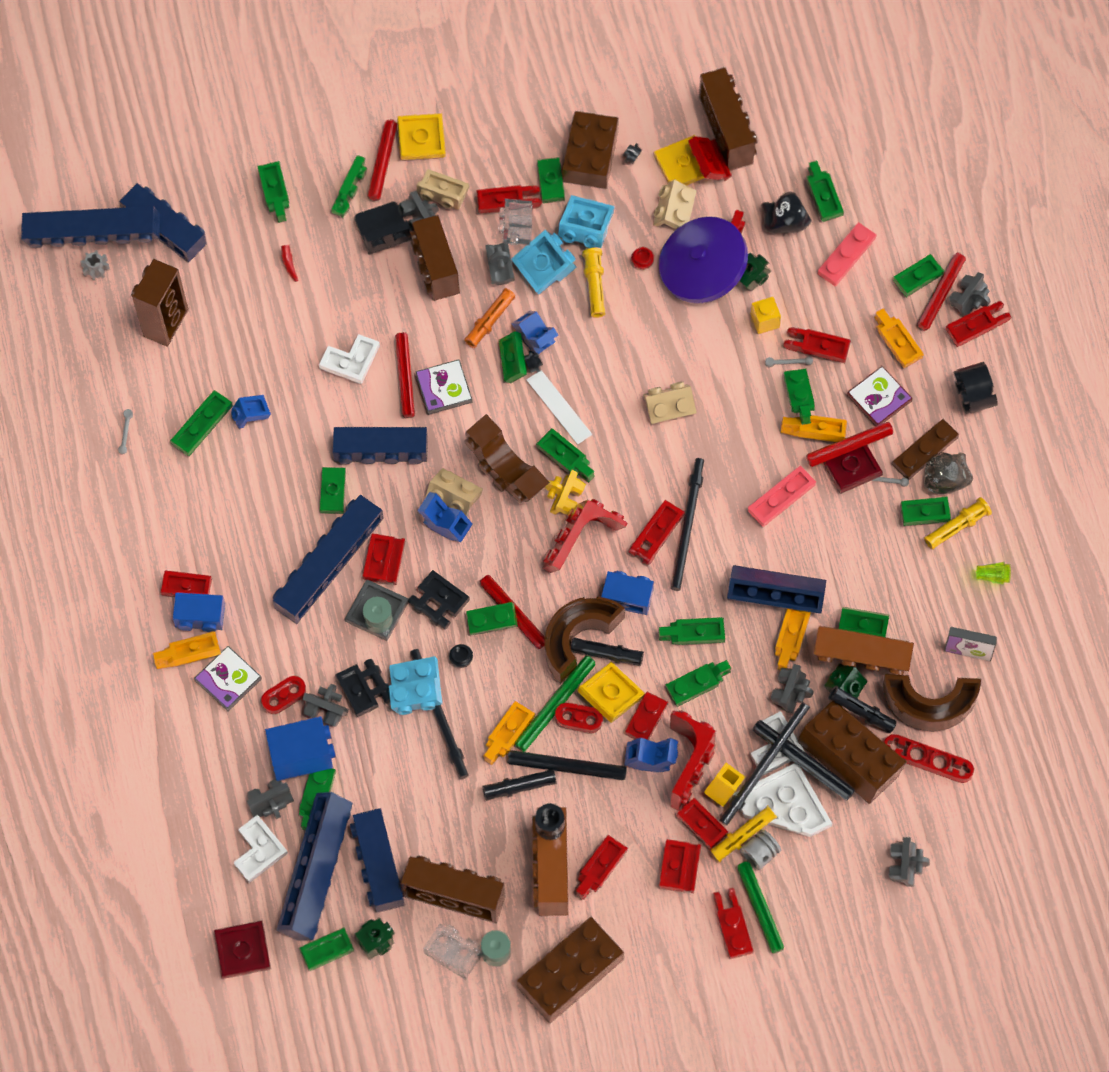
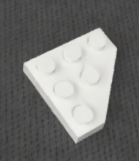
[733,763,832,837]

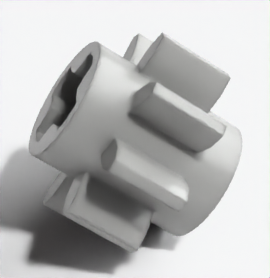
[80,250,110,280]

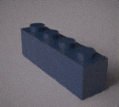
[119,183,207,263]
[333,427,428,464]
[727,565,827,614]
[350,808,405,913]

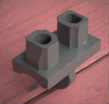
[398,191,439,231]
[485,242,515,285]
[949,272,991,317]
[771,664,814,714]
[303,684,349,726]
[247,779,294,819]
[889,837,930,887]

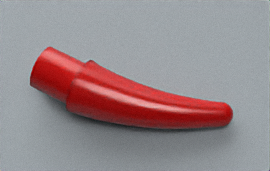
[281,245,299,282]

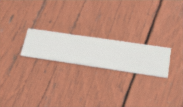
[526,370,593,444]

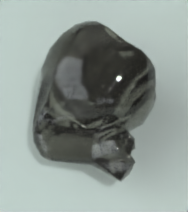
[924,452,973,495]

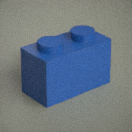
[601,571,654,615]
[173,593,225,632]

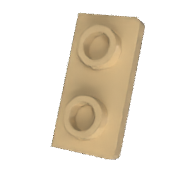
[416,169,469,210]
[653,180,697,230]
[643,382,697,424]
[425,468,483,516]

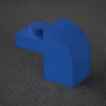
[511,311,558,354]
[417,492,473,543]
[624,738,678,772]

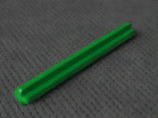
[515,656,595,752]

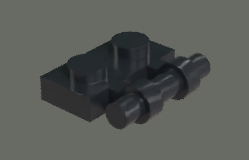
[408,570,470,629]
[336,659,390,717]

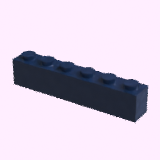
[21,206,160,248]
[273,495,384,624]
[277,792,353,941]

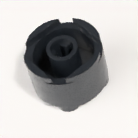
[953,361,998,414]

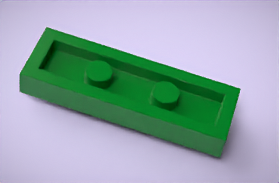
[170,390,233,457]

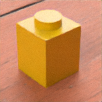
[751,296,781,334]
[704,763,745,807]

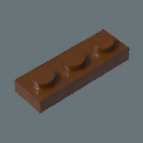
[892,419,959,480]

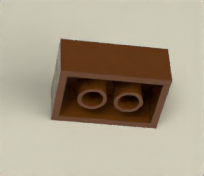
[562,111,619,189]
[410,215,460,301]

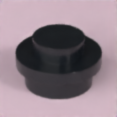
[623,143,643,164]
[524,350,543,373]
[449,644,473,668]

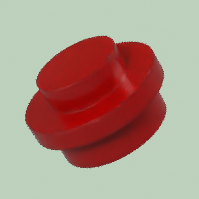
[631,247,654,269]

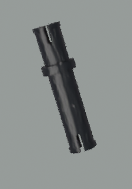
[571,637,644,666]
[829,686,897,734]
[482,769,557,801]

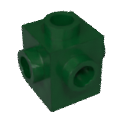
[740,252,771,291]
[824,664,868,698]
[355,918,395,960]

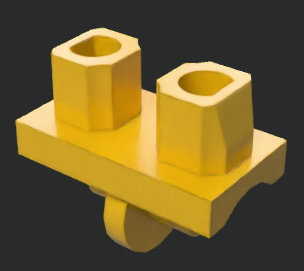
[545,470,586,515]

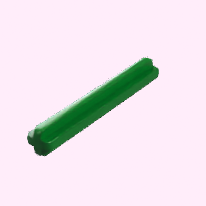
[737,861,784,953]

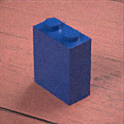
[265,716,336,781]

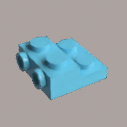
[558,195,615,248]
[511,230,577,294]
[389,656,442,715]

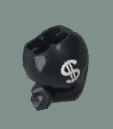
[761,192,812,233]

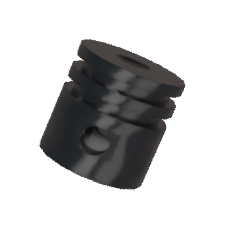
[535,803,565,840]

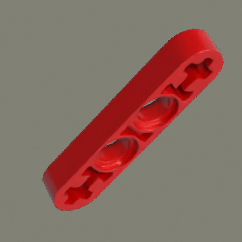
[884,734,974,783]

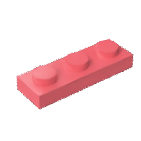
[817,222,877,287]
[748,465,816,527]

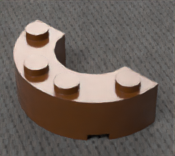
[464,414,550,503]
[545,597,625,684]
[883,674,982,731]

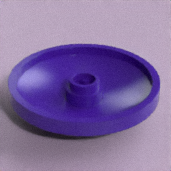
[659,217,748,303]

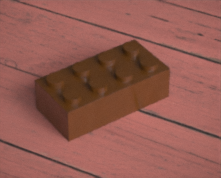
[699,67,758,171]
[131,258,189,347]
[797,701,907,804]
[401,855,505,924]
[517,916,624,1024]

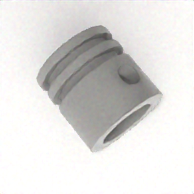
[740,829,781,870]

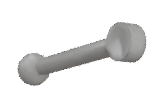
[765,356,813,367]
[118,409,133,454]
[871,477,909,487]

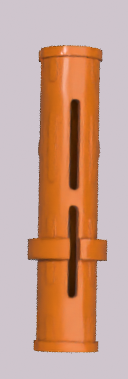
[464,288,516,348]

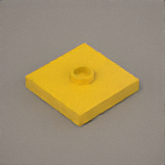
[397,113,446,160]
[654,135,704,186]
[578,662,645,723]

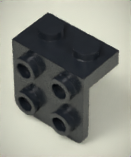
[355,202,411,254]

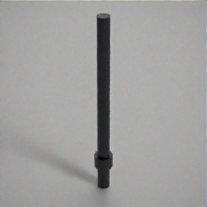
[671,458,704,591]
[410,649,469,779]
[719,702,810,826]

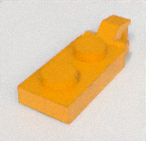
[874,308,924,368]
[781,415,847,442]
[775,608,811,670]
[153,631,221,669]
[484,701,535,765]

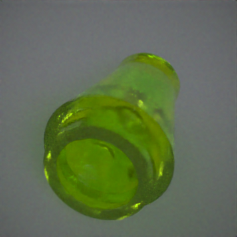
[976,561,1011,585]

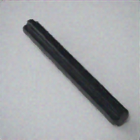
[753,720,855,800]
[508,750,627,780]

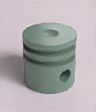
[363,596,393,633]
[481,930,511,967]

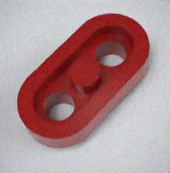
[261,676,306,714]
[555,703,603,733]

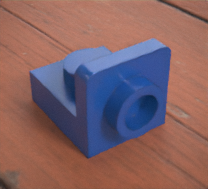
[231,395,271,429]

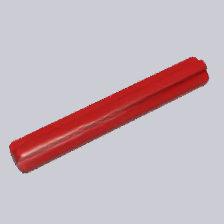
[368,119,398,201]
[917,252,966,331]
[395,332,415,418]
[806,422,894,467]
[480,575,545,649]

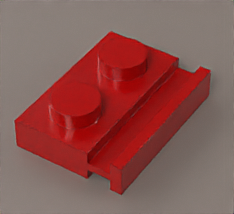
[688,136,732,181]
[363,533,406,585]
[659,839,701,894]

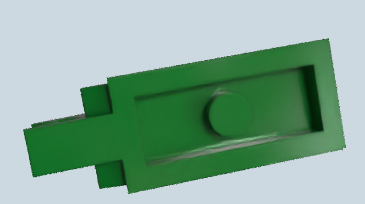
[331,155,367,218]
[807,160,844,222]
[257,161,290,223]
[784,369,815,425]
[536,428,595,483]
[658,617,725,645]
[665,660,731,707]
[299,768,336,831]

